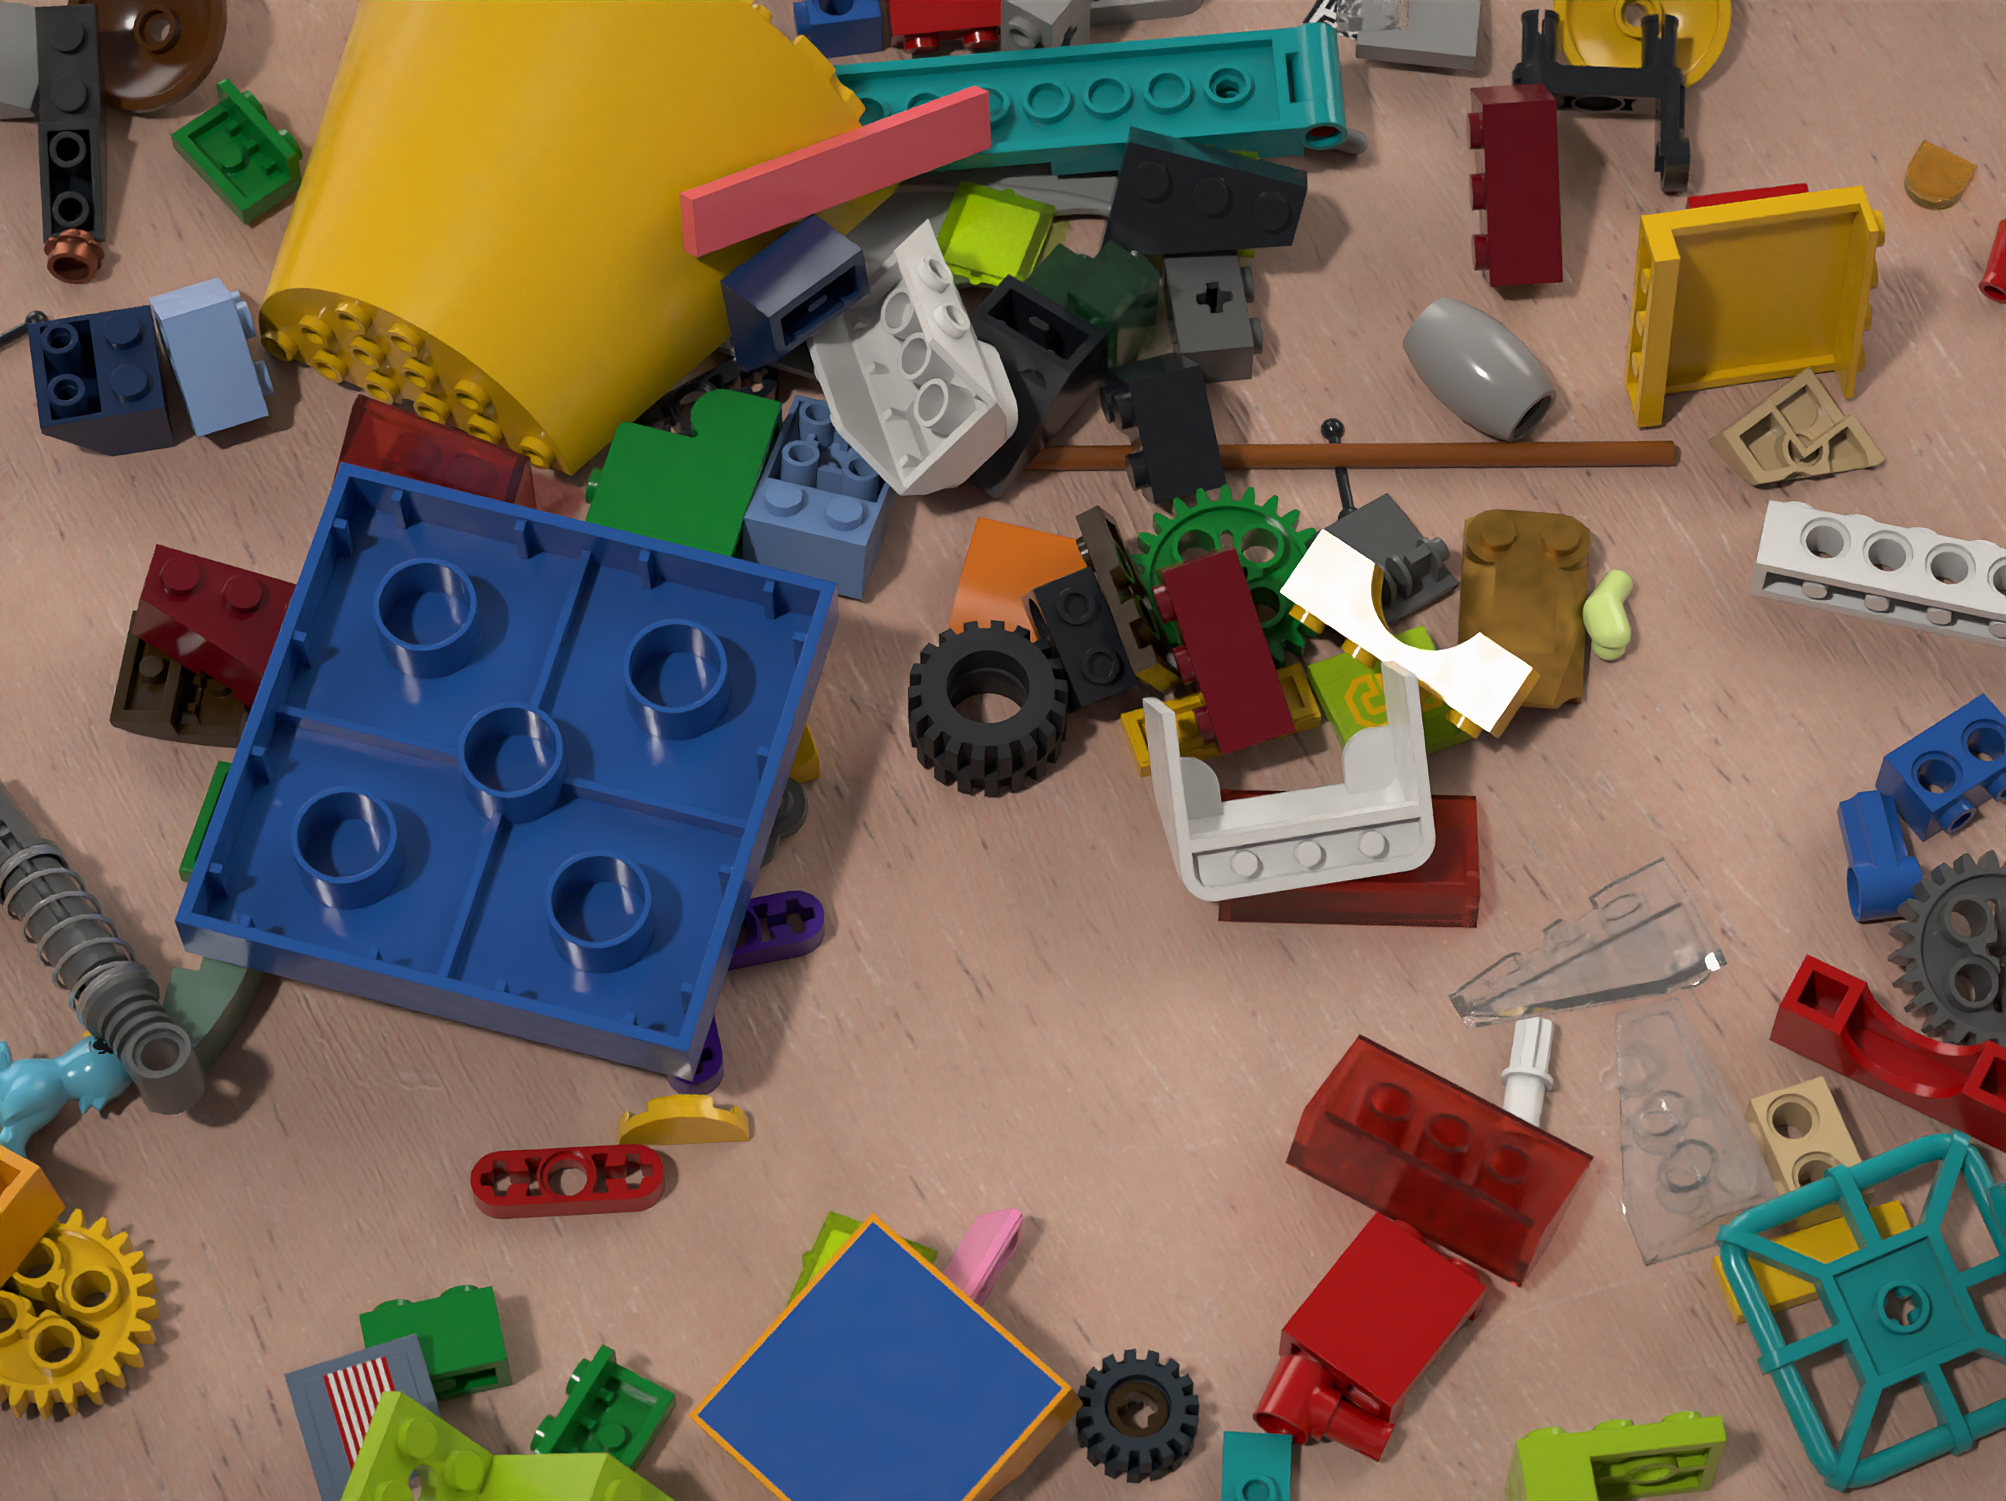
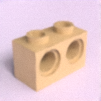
[1738,1076,1875,1233]

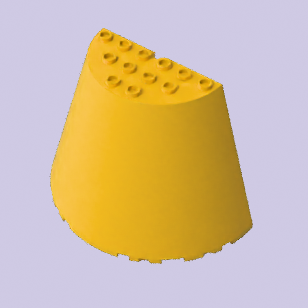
[258,0,900,476]

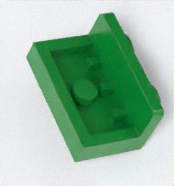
[171,78,303,225]
[530,1344,677,1472]

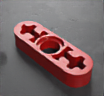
[470,1144,665,1219]

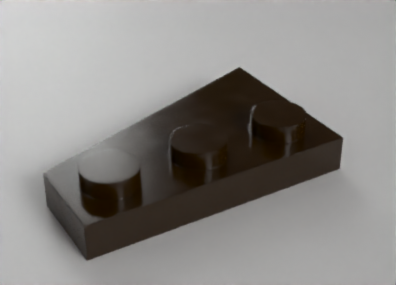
[1075,505,1188,695]

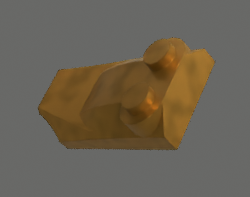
[1457,509,1591,709]

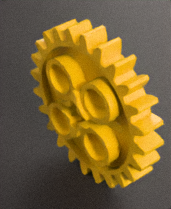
[0,1208,160,1420]

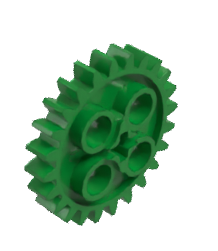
[1131,484,1318,670]

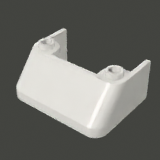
[1142,660,1436,901]

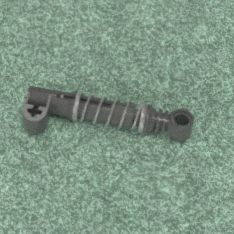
[0,780,206,1115]

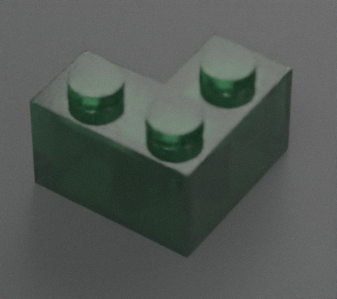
[1023,240,1160,385]

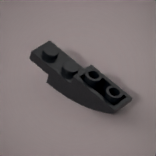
[35,4,107,244]

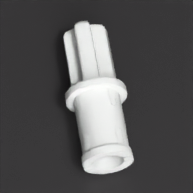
[1497,1014,1554,1146]

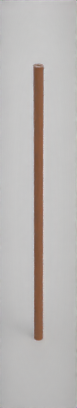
[1023,441,1675,471]

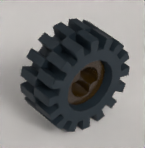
[1076,1349,1199,1483]

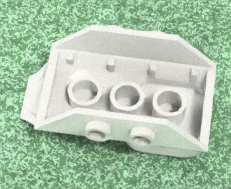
[805,219,1018,496]

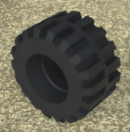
[908,620,1068,797]

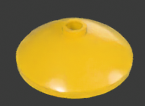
[1552,0,1731,89]

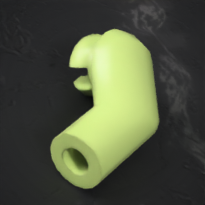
[1582,570,1633,661]

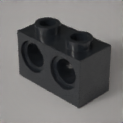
[1020,566,1140,715]

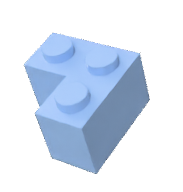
[148,277,274,437]

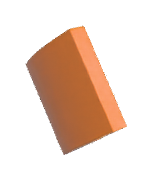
[948,516,1087,643]

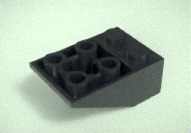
[966,274,1108,499]

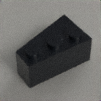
[1098,126,1308,258]

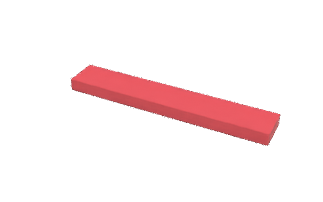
[680,86,991,258]

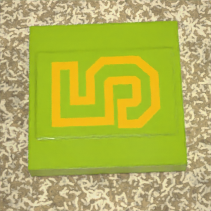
[1307,625,1473,755]

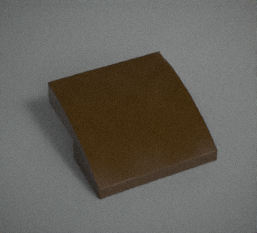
[109,610,253,748]

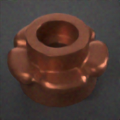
[44,229,105,284]

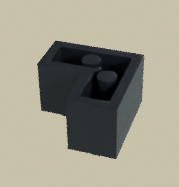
[1099,352,1226,504]

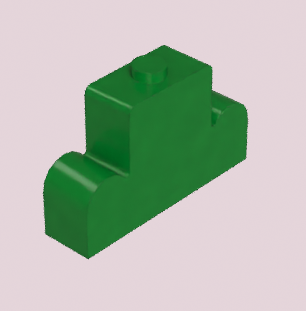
[585,389,783,559]

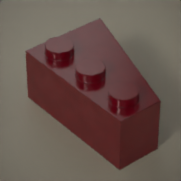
[132,544,297,707]

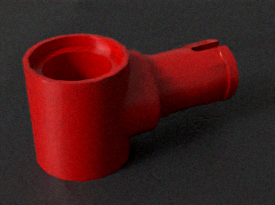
[1253,1354,1395,1463]

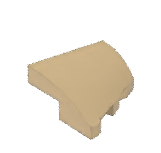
[1708,367,1885,486]

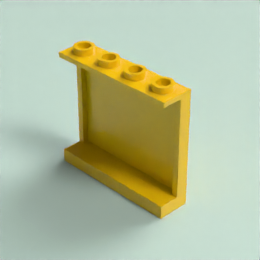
[1623,185,1885,428]

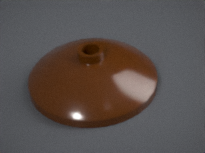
[67,0,227,113]

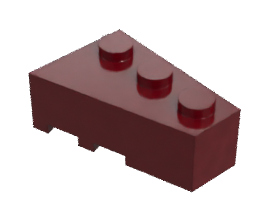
[1466,83,1563,287]
[1152,546,1296,755]

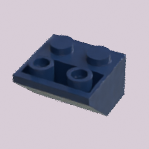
[720,214,870,373]
[27,305,174,457]

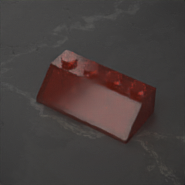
[1285,1034,1594,1288]

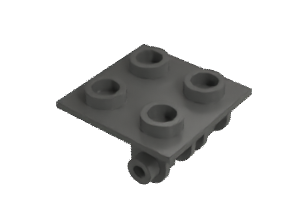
[1316,493,1459,626]

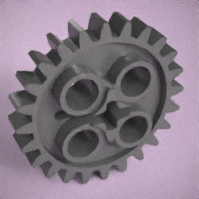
[1888,850,2006,1048]

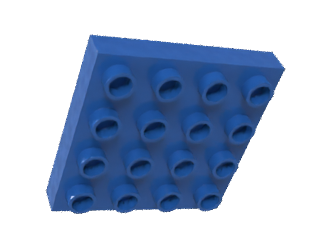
[175,462,839,1081]

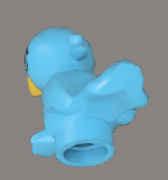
[0,1030,132,1159]

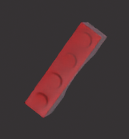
[1769,954,2006,1153]

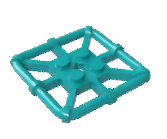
[1714,1129,2006,1493]

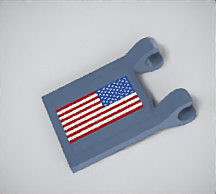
[284,1333,442,1501]

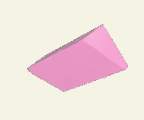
[942,1208,1023,1307]

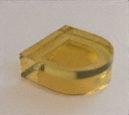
[1904,140,1978,211]

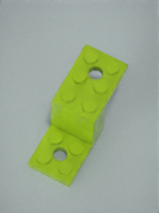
[340,1391,675,1501]
[1505,1411,1727,1501]

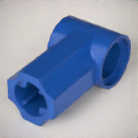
[1837,790,1923,921]

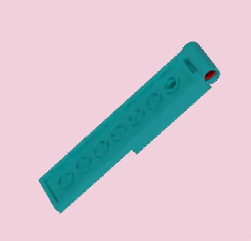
[832,22,1348,175]

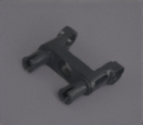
[1512,9,1690,192]

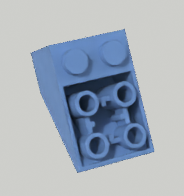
[742,394,897,600]

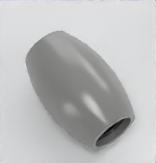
[1403,296,1557,443]

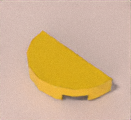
[617,1094,749,1146]

